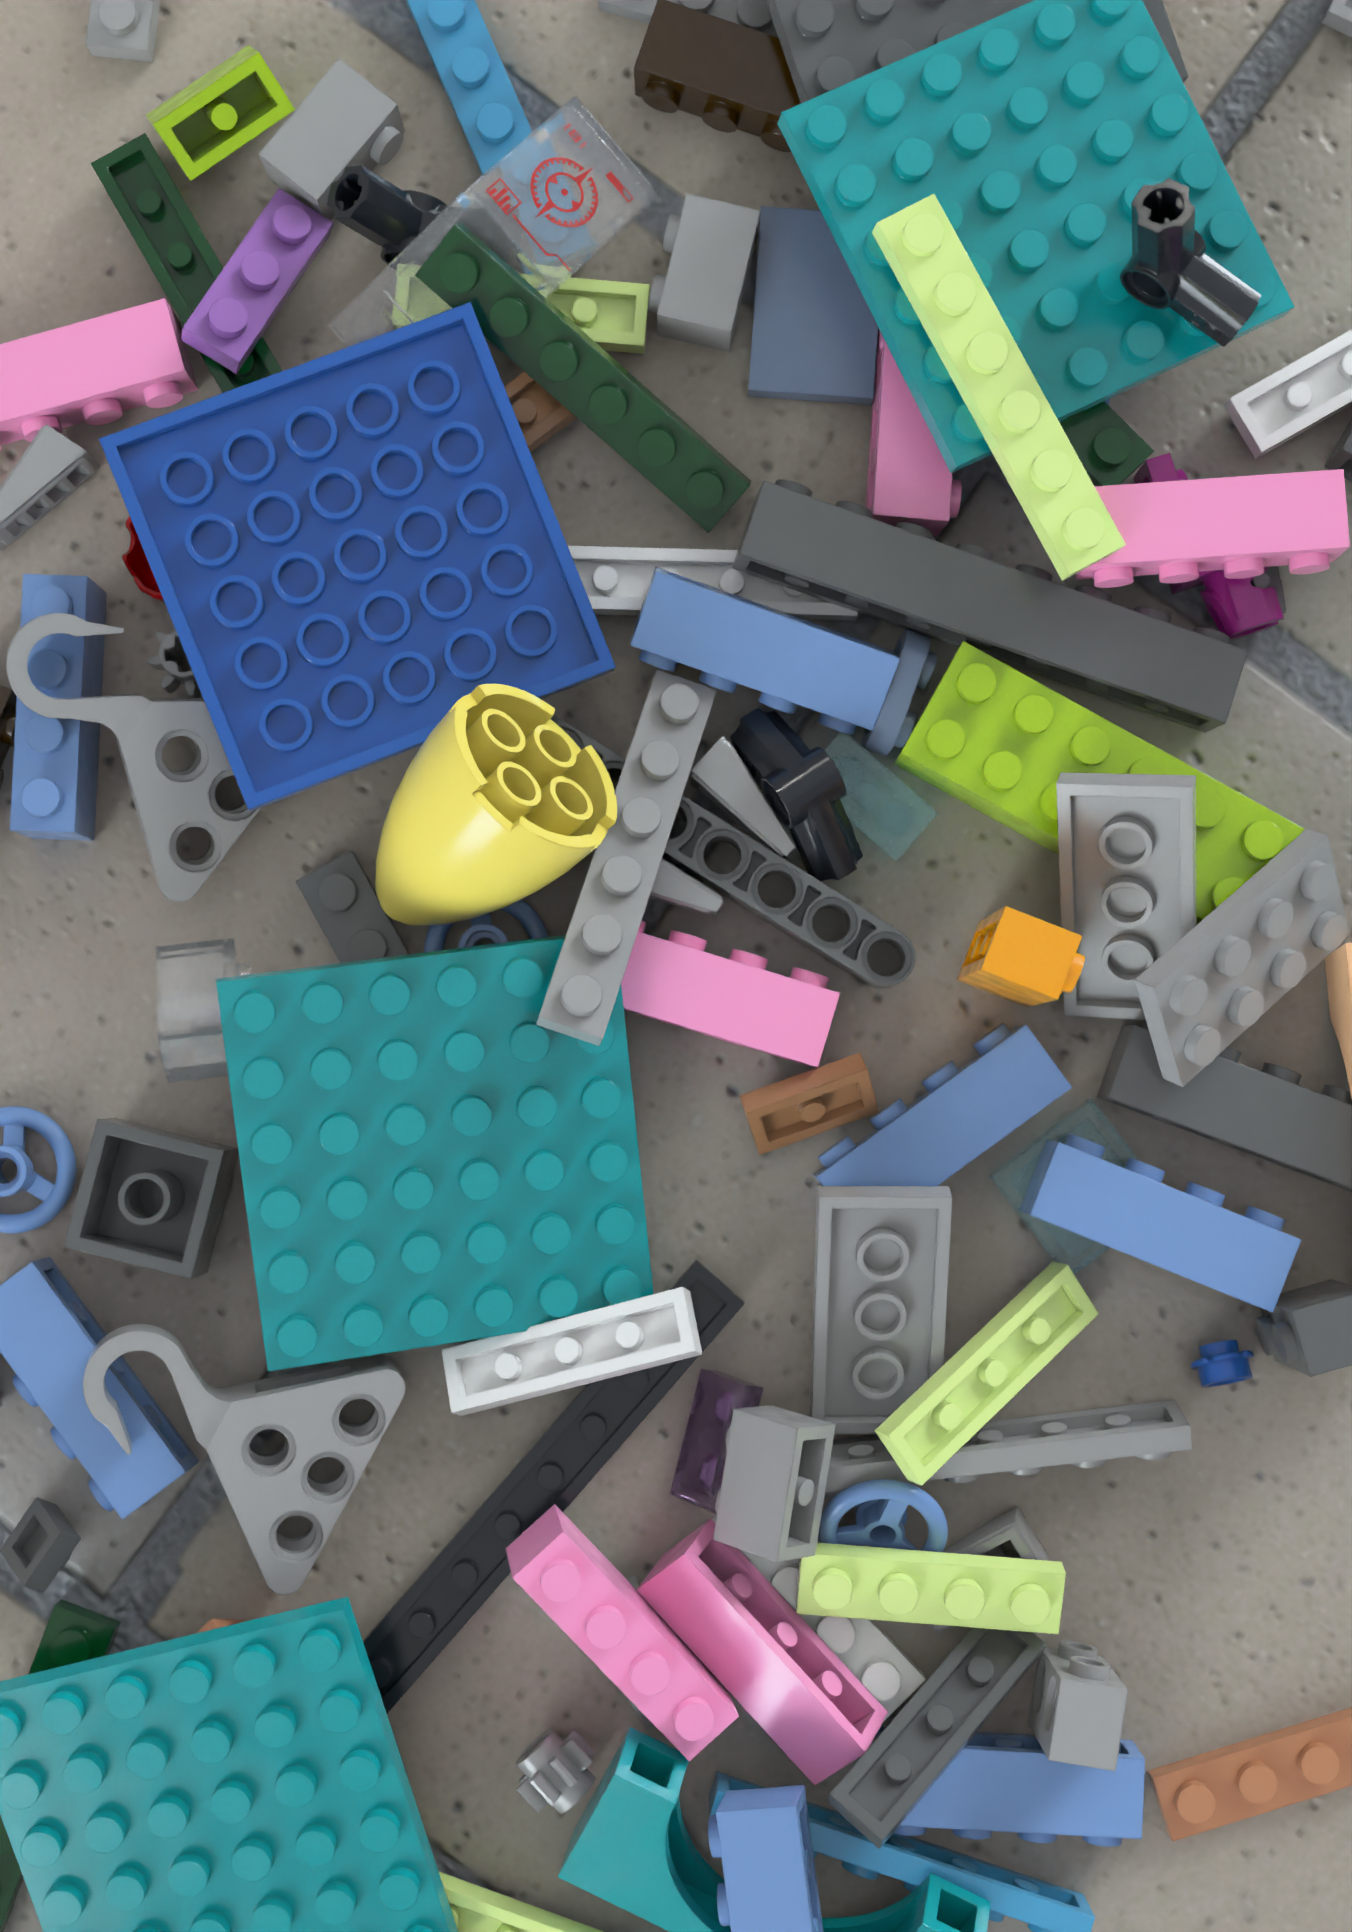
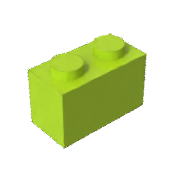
[145,45,295,181]

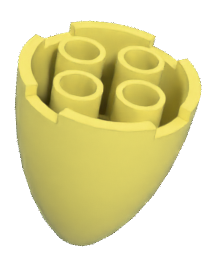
[375,683,617,925]

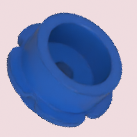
[1190,1340,1254,1388]

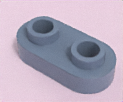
[861,629,937,756]

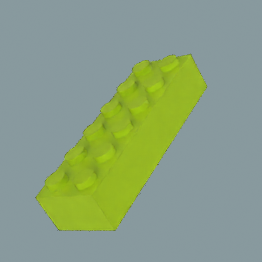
[894,641,1304,925]

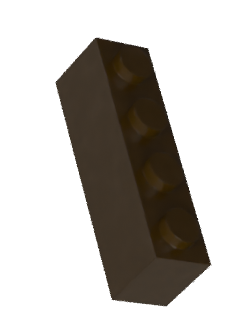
[634,0,801,152]

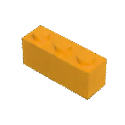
[956,906,1085,1007]

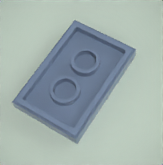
[748,206,878,405]

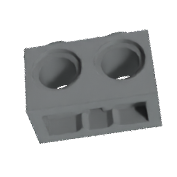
[1028,1640,1128,1771]

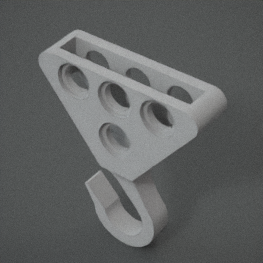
[6,613,261,902]
[83,1324,405,1595]

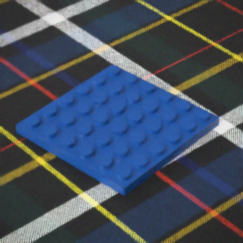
[99,302,616,812]

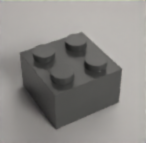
[64,1118,238,1279]

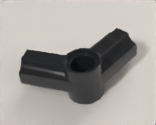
[327,165,512,269]
[1120,178,1262,347]
[730,708,863,881]

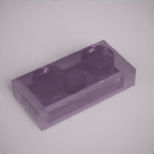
[670,1369,763,1514]

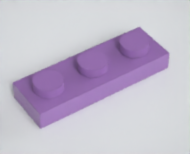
[181,188,333,374]

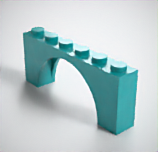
[558,1727,991,1932]

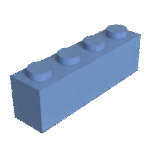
[630,566,900,735]
[10,574,107,841]
[813,1023,1072,1186]
[1019,1133,1301,1313]
[0,1257,199,1520]
[875,1726,1145,1847]
[708,1785,824,1932]

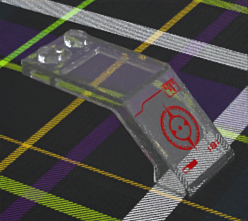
[328,96,660,352]

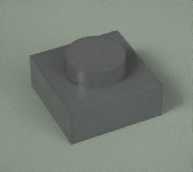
[0,1497,81,1593]

